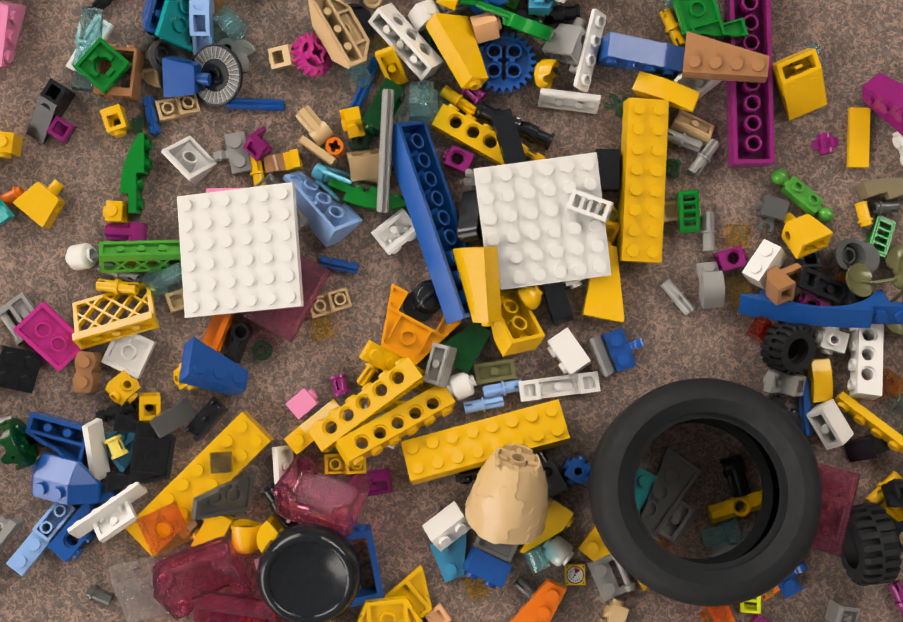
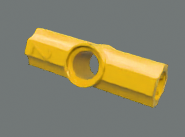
[707,489,762,523]

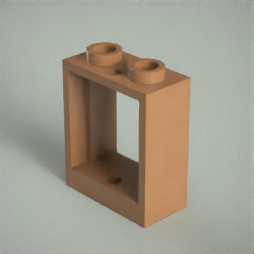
[93,43,145,101]

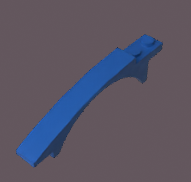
[738,290,903,328]

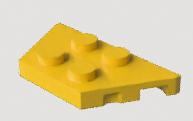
[384,564,432,618]
[357,595,423,622]

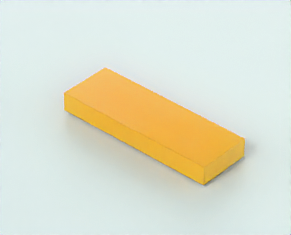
[846,107,871,168]

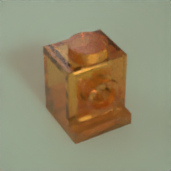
[882,368,903,398]

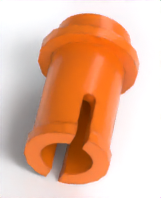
[0,186,25,206]

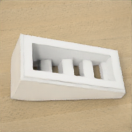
[566,188,614,222]

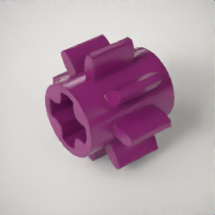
[812,132,839,155]

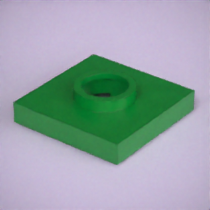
[73,37,132,95]

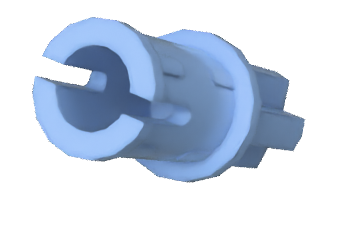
[482,378,522,398]
[463,395,504,414]

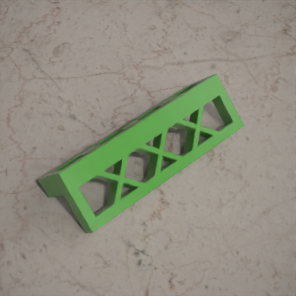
[98,240,182,273]

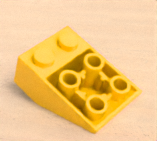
[772,48,827,121]

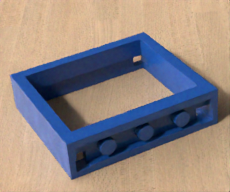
[334,523,384,608]

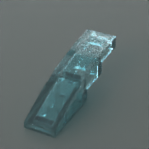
[71,7,104,93]

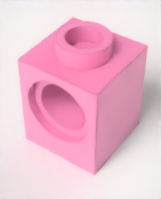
[286,387,319,419]

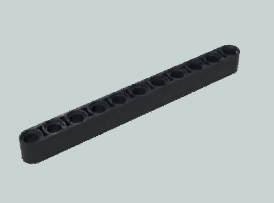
[490,108,574,326]

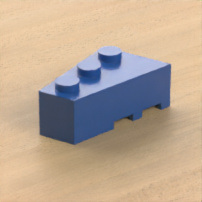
[179,337,248,396]

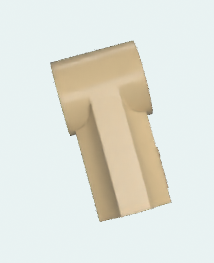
[295,105,335,147]

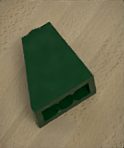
[443,323,492,374]

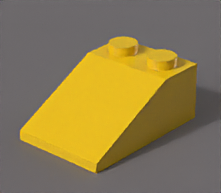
[491,288,545,357]

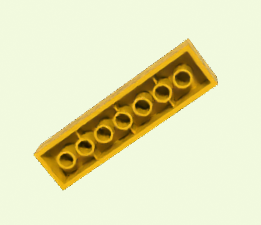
[617,97,669,264]
[401,399,570,485]
[125,411,274,557]

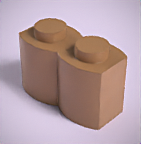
[73,351,103,393]

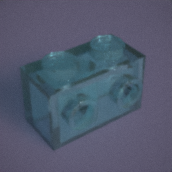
[409,80,438,121]

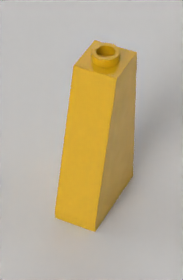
[425,13,489,90]
[581,241,624,323]
[453,246,502,326]

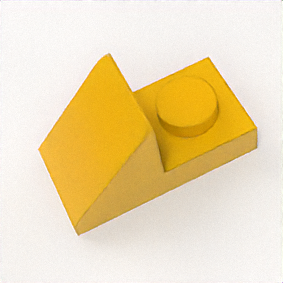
[375,45,409,85]

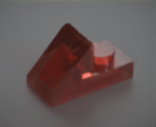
[746,315,773,344]

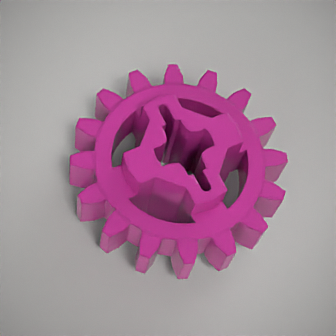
[291,33,333,78]

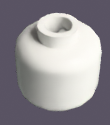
[65,243,98,271]
[447,371,477,401]
[543,536,574,567]

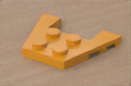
[381,284,462,365]

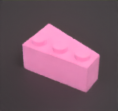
[0,0,27,67]

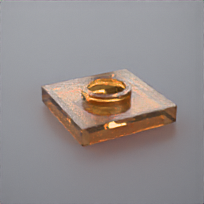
[136,501,193,557]

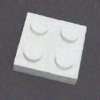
[101,334,157,379]

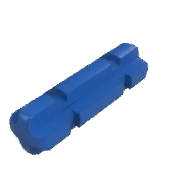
[142,96,161,135]
[319,256,359,274]

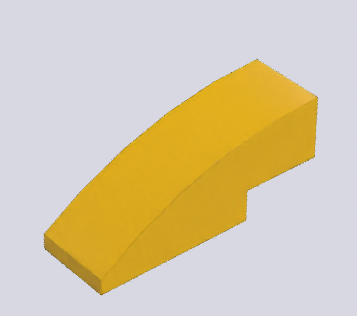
[632,71,701,112]

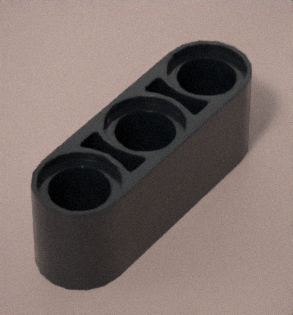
[457,190,482,243]

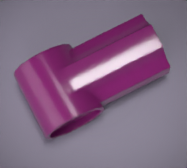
[105,222,148,241]

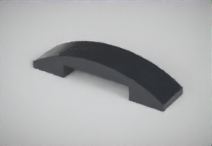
[796,266,873,305]

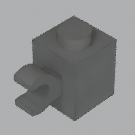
[755,195,790,233]

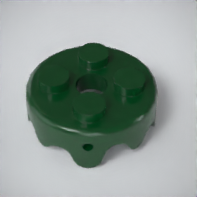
[0,418,39,470]

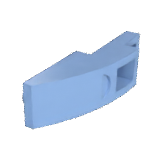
[189,0,215,55]
[6,502,76,576]

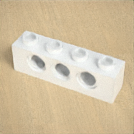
[368,3,444,81]
[847,324,884,400]

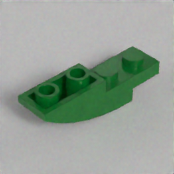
[120,133,153,216]
[328,177,407,211]

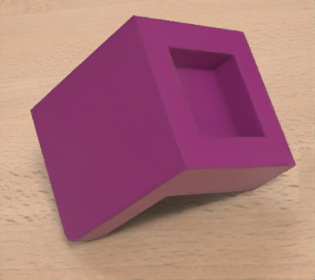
[243,126,273,162]

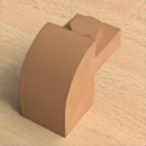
[765,263,802,306]

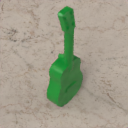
[458,0,555,42]

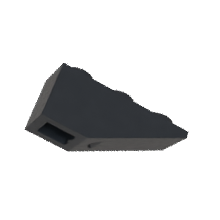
[26,78,76,144]

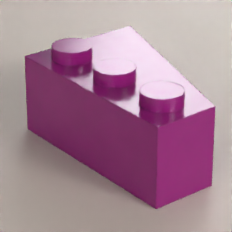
[862,73,903,136]

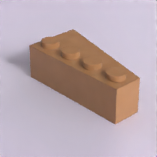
[682,31,770,83]

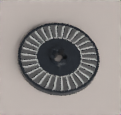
[192,44,243,106]

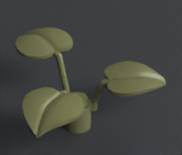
[846,244,903,336]

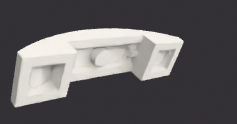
[518,371,601,402]

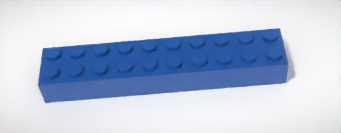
[391,120,471,324]

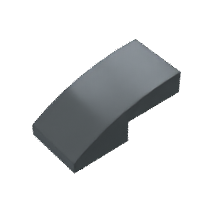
[149,398,197,438]

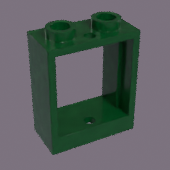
[361,78,405,138]

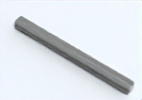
[376,89,395,213]

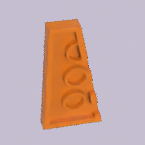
[508,578,567,622]

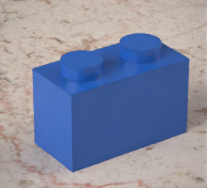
[462,546,512,589]

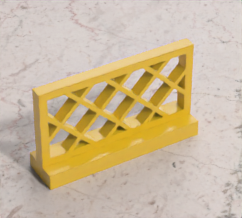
[72,281,159,350]

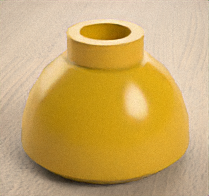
[517,285,544,310]

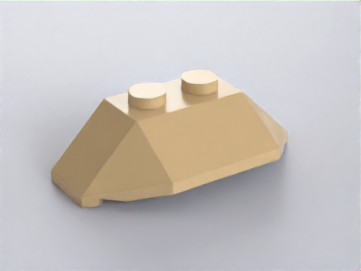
[308,0,370,69]

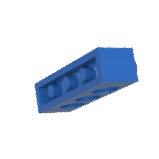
[47,482,120,562]

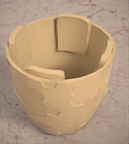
[465,443,548,545]

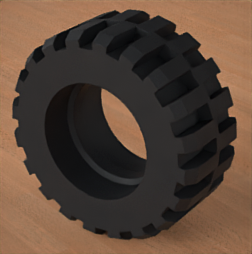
[835,502,901,586]

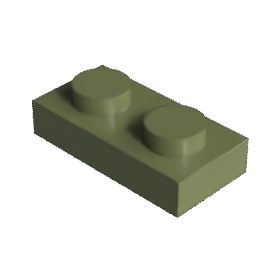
[473,358,516,385]

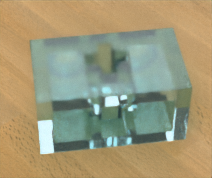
[212,4,248,41]

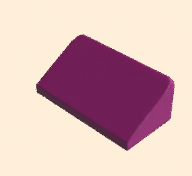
[350,468,393,498]

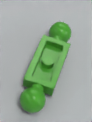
[771,169,834,223]

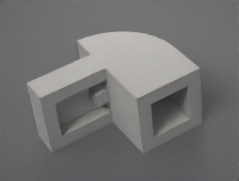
[696,261,725,309]
[763,369,807,397]

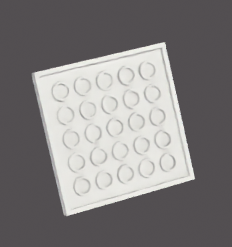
[473,152,611,290]
[177,182,304,318]

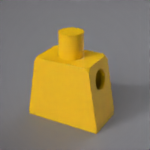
[13,179,66,229]
[781,212,833,259]

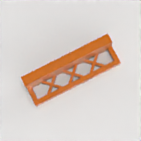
[202,313,237,354]

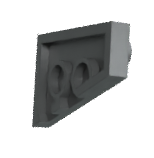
[191,471,256,520]

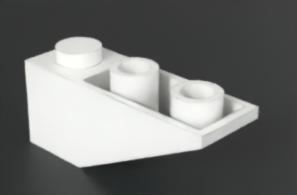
[407,0,469,32]

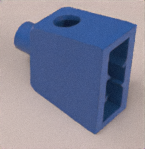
[162,56,212,97]

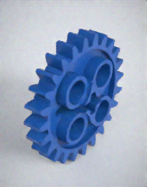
[478,31,537,96]

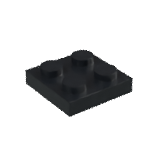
[0,344,43,393]

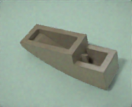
[856,178,903,201]

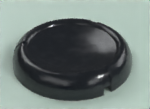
[257,524,362,622]

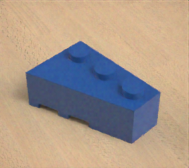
[25,411,88,466]

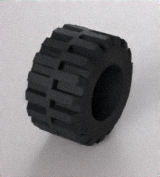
[760,321,817,375]

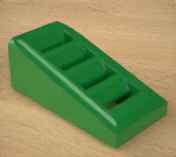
[676,190,700,233]
[866,215,897,259]

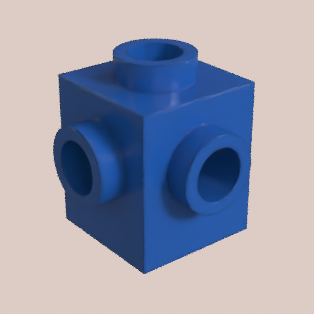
[561,455,591,485]

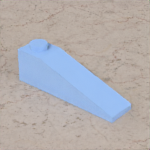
[283,171,363,247]

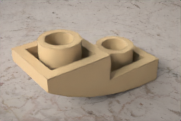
[155,94,200,122]
[306,287,352,319]

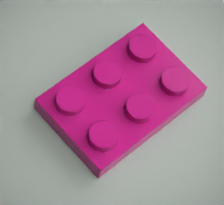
[13,300,83,371]

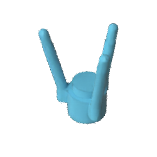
[311,163,352,201]

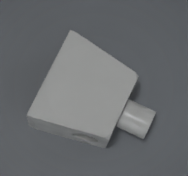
[542,17,586,66]

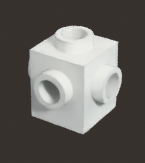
[814,327,850,355]

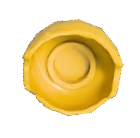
[534,59,559,89]

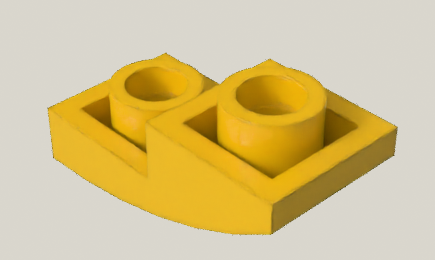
[807,357,833,403]
[324,453,366,475]

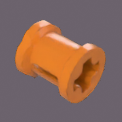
[325,137,345,158]

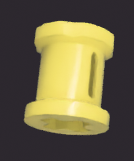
[104,434,129,460]

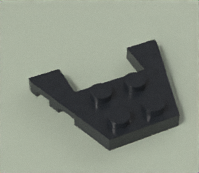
[104,411,176,492]

